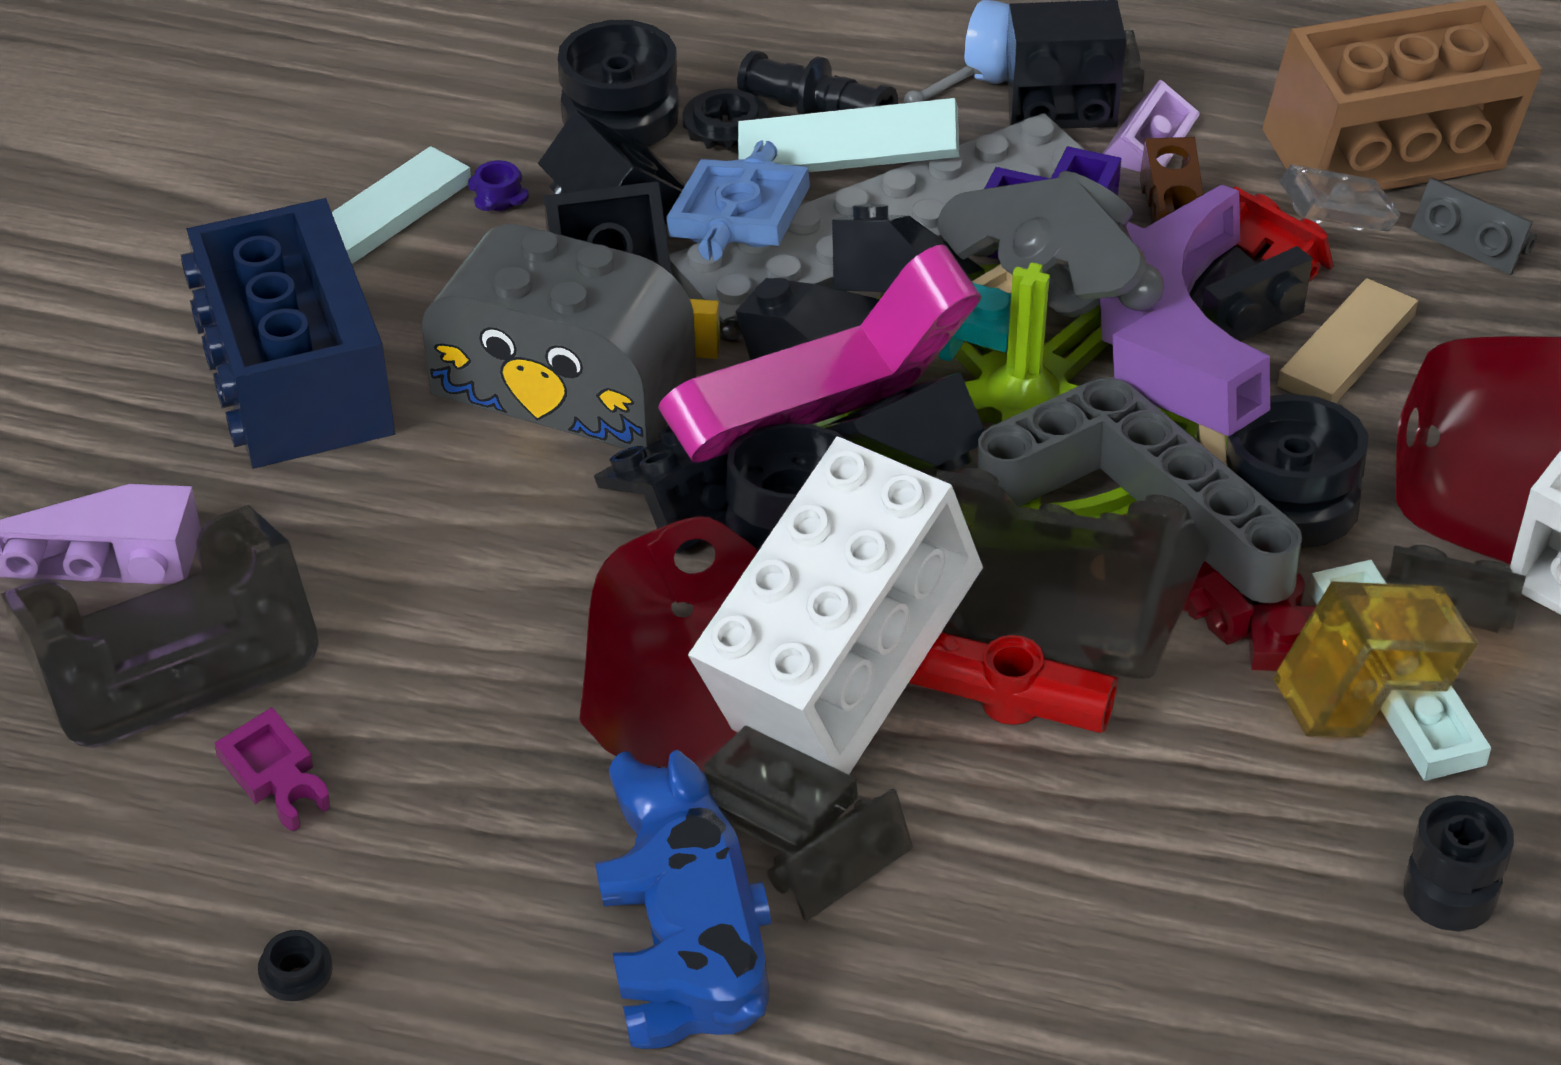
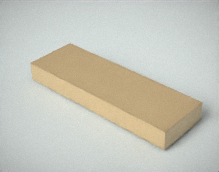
[1277,278,1418,403]

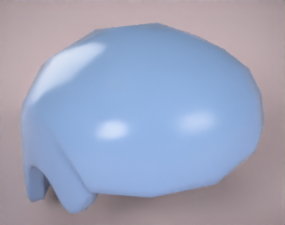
[964,0,1009,84]

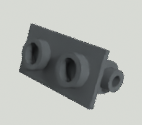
[1410,177,1537,275]

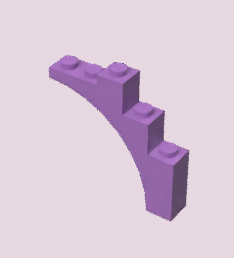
[1100,184,1270,436]

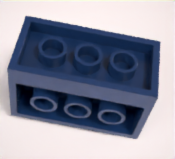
[180,198,396,469]

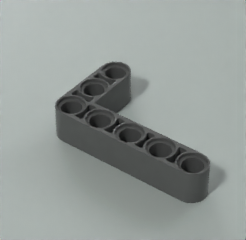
[977,378,1302,603]

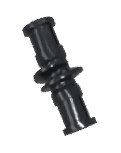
[737,51,898,115]

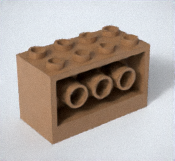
[1262,0,1543,204]

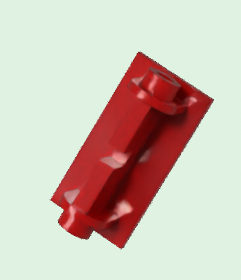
[1233,186,1334,282]

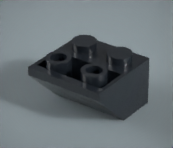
[1006,0,1126,129]

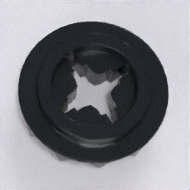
[683,88,769,151]

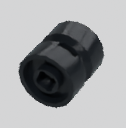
[1404,795,1514,932]

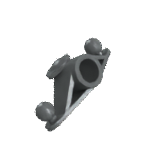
[937,171,1164,317]

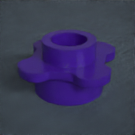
[468,160,529,211]

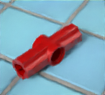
[909,632,1119,733]

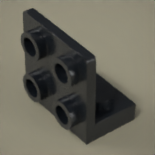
[594,425,729,553]

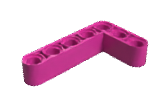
[658,245,981,463]

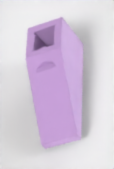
[0,484,202,585]

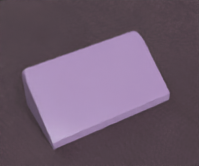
[1102,79,1200,172]

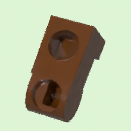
[1140,137,1204,224]

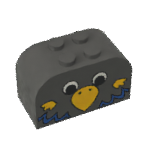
[422,224,696,449]

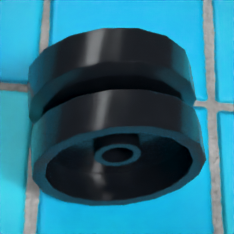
[557,20,679,147]
[1226,394,1368,548]

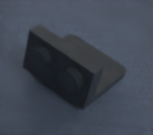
[1189,246,1313,342]

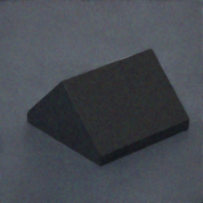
[544,181,672,274]

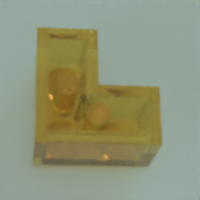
[1273,581,1479,737]

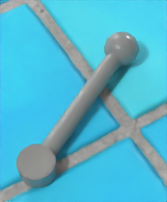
[903,65,982,103]

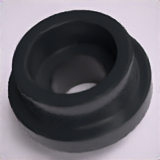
[258,930,333,1001]

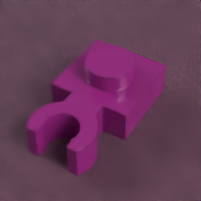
[214,707,330,831]

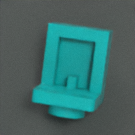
[939,282,1011,362]

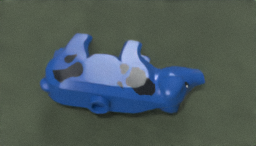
[595,750,771,1049]

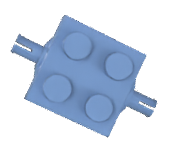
[666,140,810,261]

